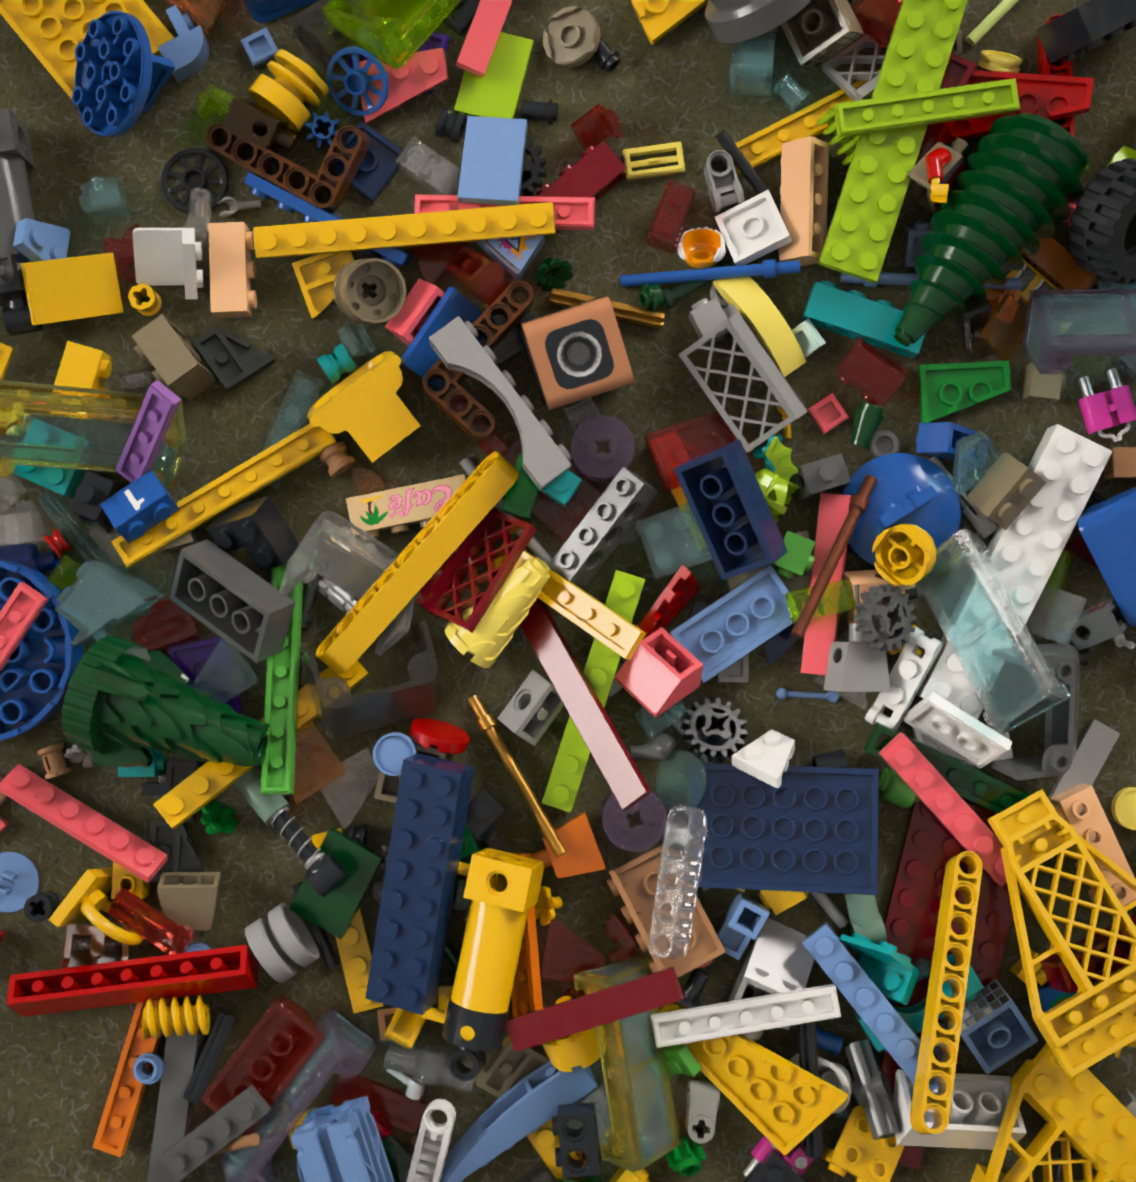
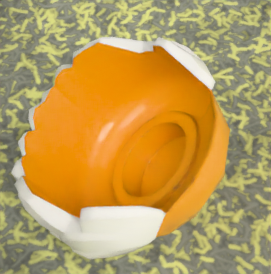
[677,227,726,269]

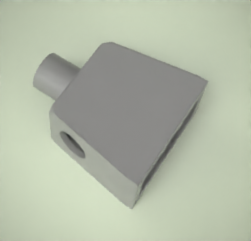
[824,624,890,692]

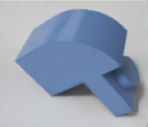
[158,5,210,83]
[716,893,770,960]

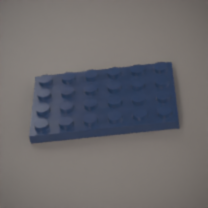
[689,763,879,895]

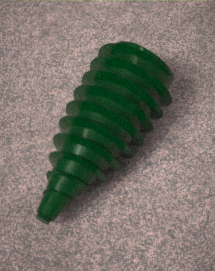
[894,113,1090,347]

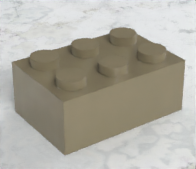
[132,314,218,401]

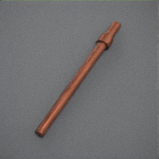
[791,475,877,639]

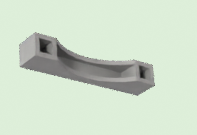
[429,316,572,491]

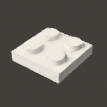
[715,190,792,266]

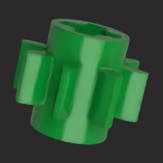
[666,1137,706,1177]

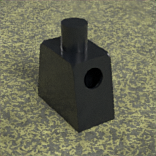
[70,470,130,534]

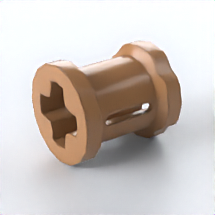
[36,743,72,780]

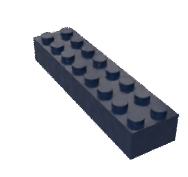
[365,753,475,1015]

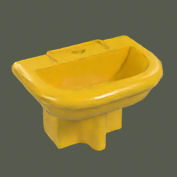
[307,351,420,463]

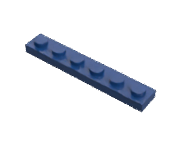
[244,172,414,268]

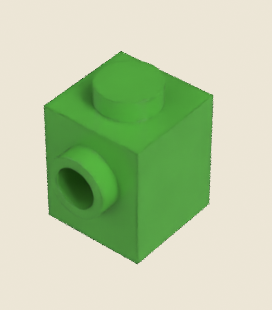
[771,531,815,580]

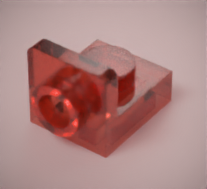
[604,911,637,963]

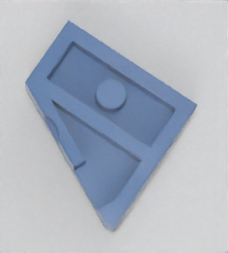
[13,218,71,262]

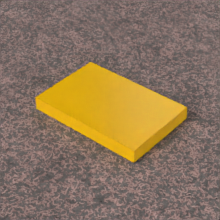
[21,252,124,325]

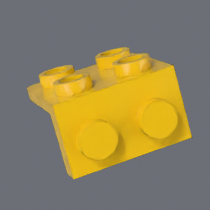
[821,1106,905,1182]

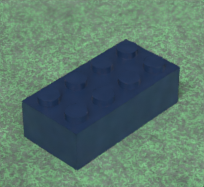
[673,439,788,580]

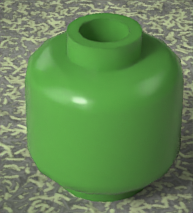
[878,767,921,808]

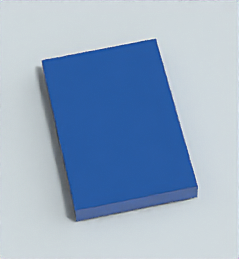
[401,286,494,391]

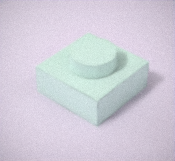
[792,319,826,359]

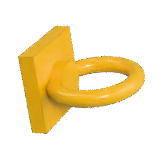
[49,867,144,946]

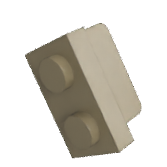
[967,453,1047,530]

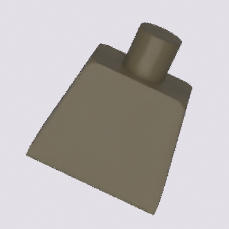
[157,872,221,943]

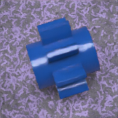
[304,111,340,150]

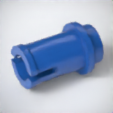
[816,1024,843,1055]

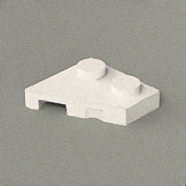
[732,729,795,788]

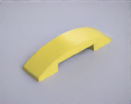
[713,277,807,377]

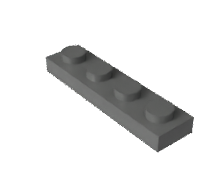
[158,1084,271,1182]

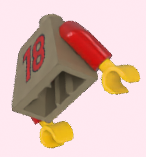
[907,138,971,214]

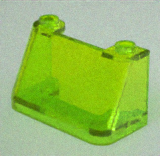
[322,0,460,69]

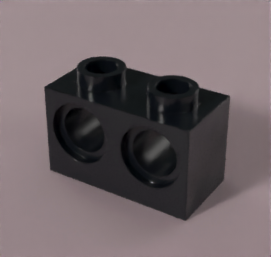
[552,1102,601,1178]

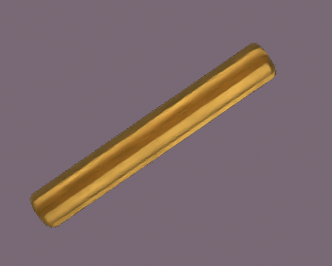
[549,288,665,329]

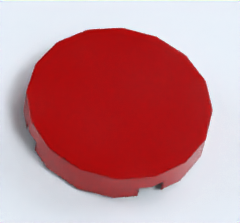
[409,718,470,754]

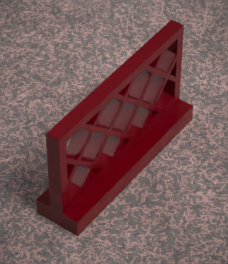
[414,509,537,633]

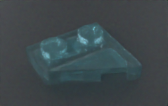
[952,430,999,495]

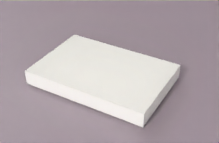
[903,692,1012,769]

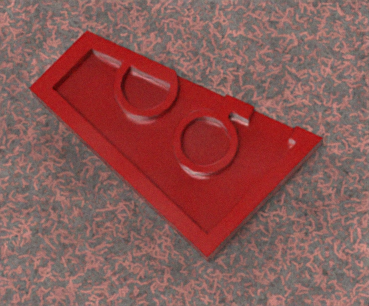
[636,564,701,639]

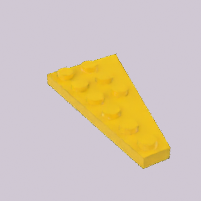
[651,1002,849,1156]

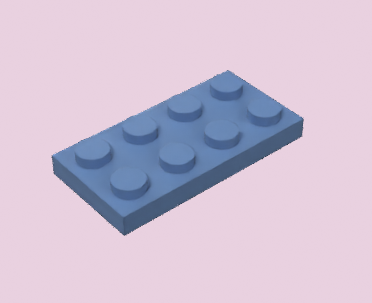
[669,565,802,683]

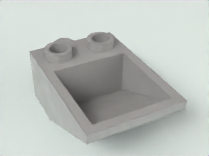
[728,918,814,1042]

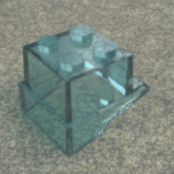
[55,559,165,646]

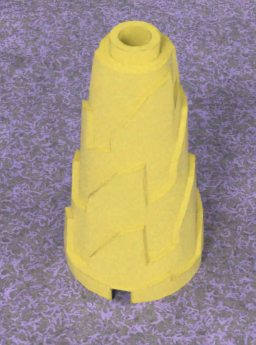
[444,557,550,668]

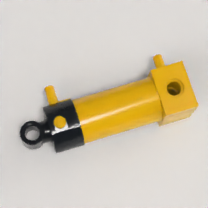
[421,848,546,1082]

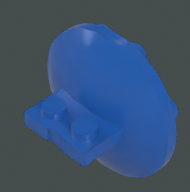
[72,11,175,138]
[842,453,961,568]

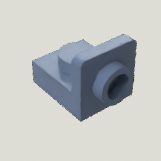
[903,221,932,267]

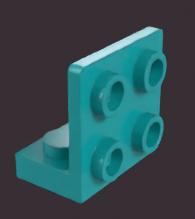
[839,933,920,1006]

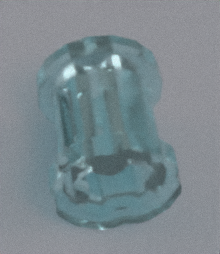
[772,72,812,113]

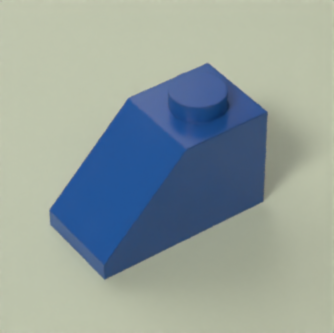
[916,422,982,463]

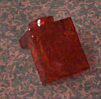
[570,104,623,150]

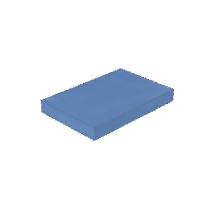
[457,116,528,206]

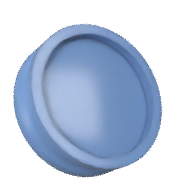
[373,732,417,776]

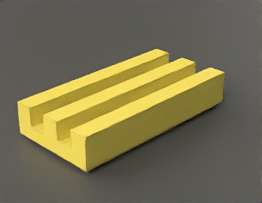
[623,141,685,181]

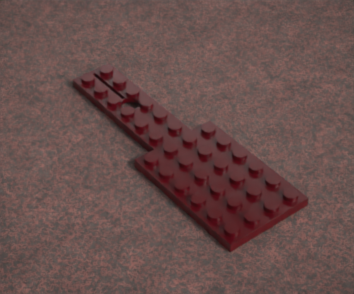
[880,801,1013,1170]

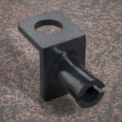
[677,968,711,1008]

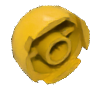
[872,523,936,586]

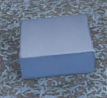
[240,27,278,69]

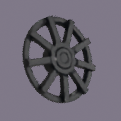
[161,148,228,214]

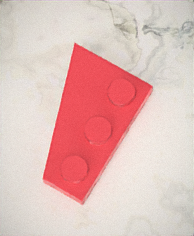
[359,48,449,124]

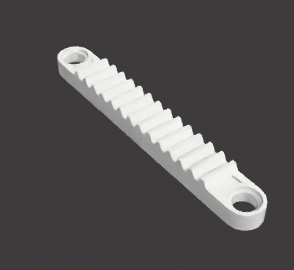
[406,1099,456,1182]

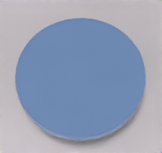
[0,852,39,913]

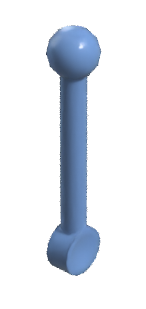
[776,688,839,703]

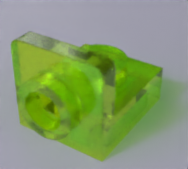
[196,84,237,121]

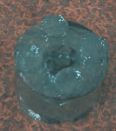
[729,34,776,97]

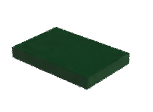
[289,828,385,939]

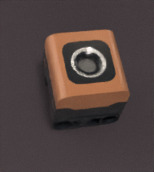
[517,296,635,411]

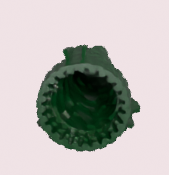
[61,635,270,767]

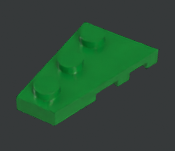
[917,360,1011,423]

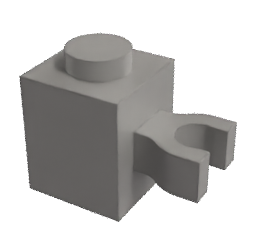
[688,298,742,347]

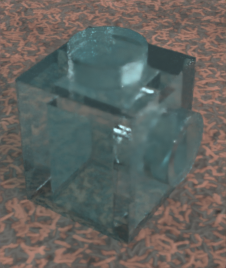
[79,177,129,221]

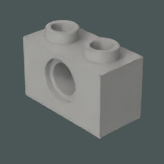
[497,670,564,746]

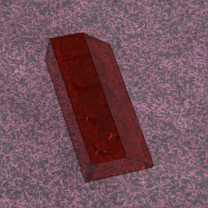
[200,993,325,1135]

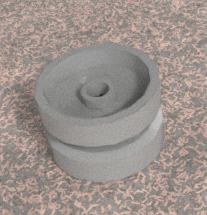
[245,902,320,984]

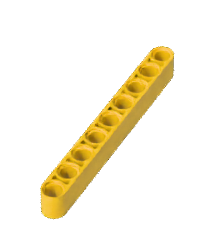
[315,451,519,675]
[910,851,983,1135]

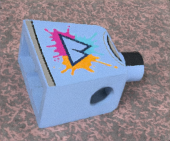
[477,235,545,281]

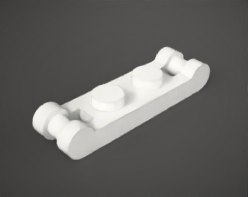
[865,627,943,731]

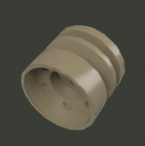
[333,258,407,323]

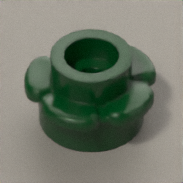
[639,283,664,311]

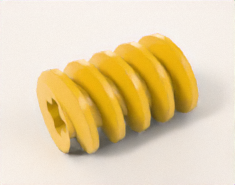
[142,995,211,1039]

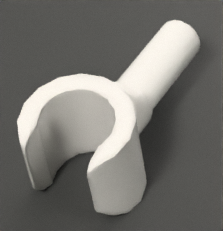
[386,1065,425,1100]

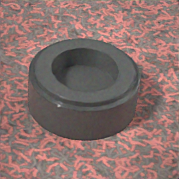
[868,430,900,458]

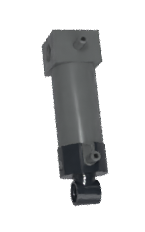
[0,108,43,336]

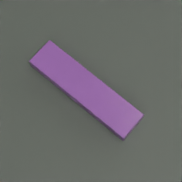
[115,380,181,483]

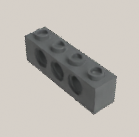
[550,467,659,587]

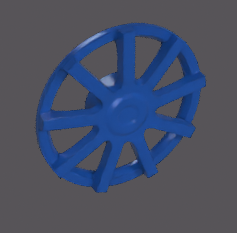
[326,46,389,116]

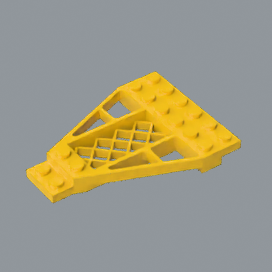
[987,789,1136,1078]
[983,1043,1136,1182]

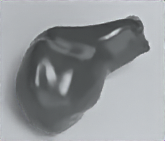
[629,733,677,761]

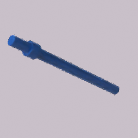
[620,259,801,287]

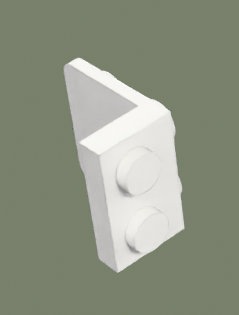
[132,228,203,299]

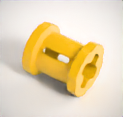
[128,283,162,316]

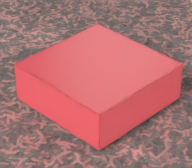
[807,393,849,435]

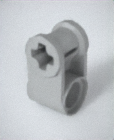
[704,150,745,213]
[685,1079,720,1144]

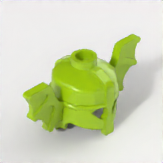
[755,437,799,523]

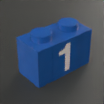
[100,470,180,544]

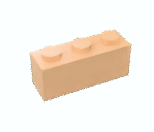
[208,222,257,318]

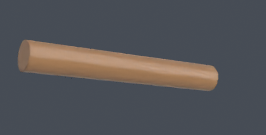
[213,1133,260,1156]

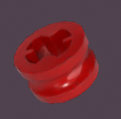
[43,528,72,558]

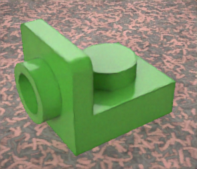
[646,1044,702,1084]

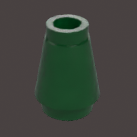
[850,402,884,448]

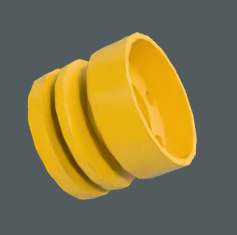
[248,49,329,132]

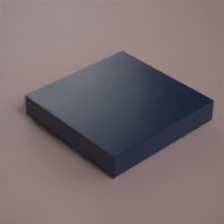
[334,120,409,203]

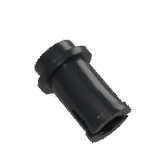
[593,36,621,72]
[521,99,558,124]

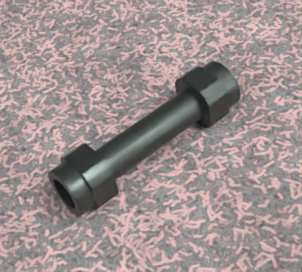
[301,555,330,629]

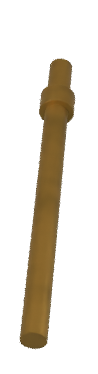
[467,695,567,858]

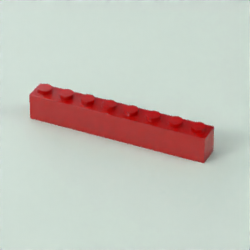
[6,945,259,1017]

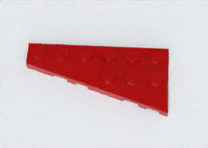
[934,70,1094,145]

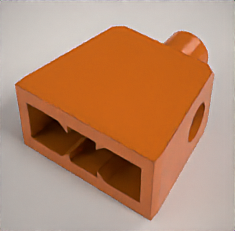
[530,811,606,878]

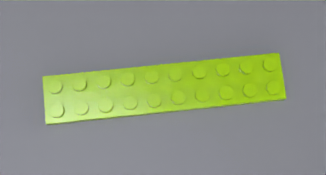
[818,0,968,284]

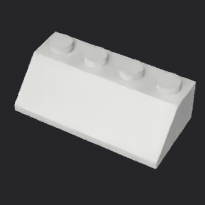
[892,1070,1027,1151]

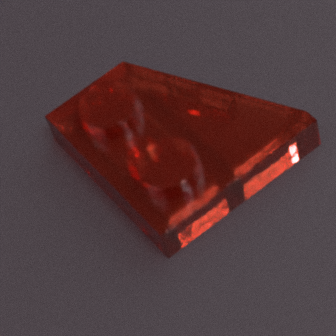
[540,918,606,988]

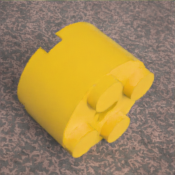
[542,996,606,1072]

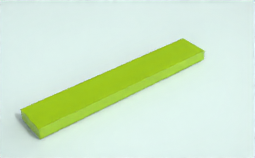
[833,78,1020,137]

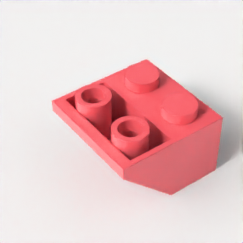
[615,627,703,718]

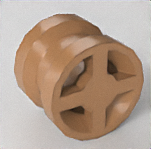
[318,441,356,477]

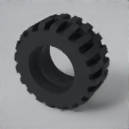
[1068,158,1136,285]

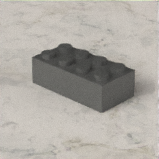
[170,539,295,663]

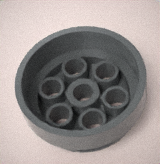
[704,0,811,43]

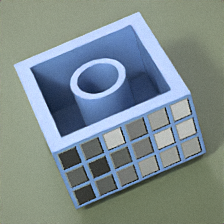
[960,980,1038,1075]

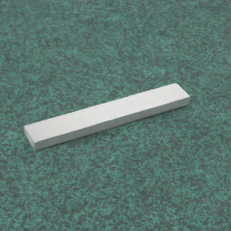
[651,984,841,1048]

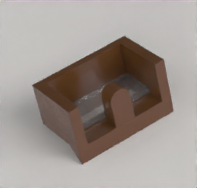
[61,924,130,968]

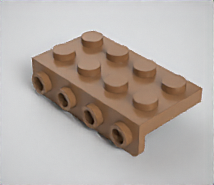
[607,842,726,978]

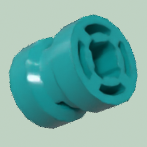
[316,343,358,384]

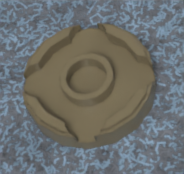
[543,6,600,68]

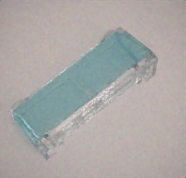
[915,528,1071,733]

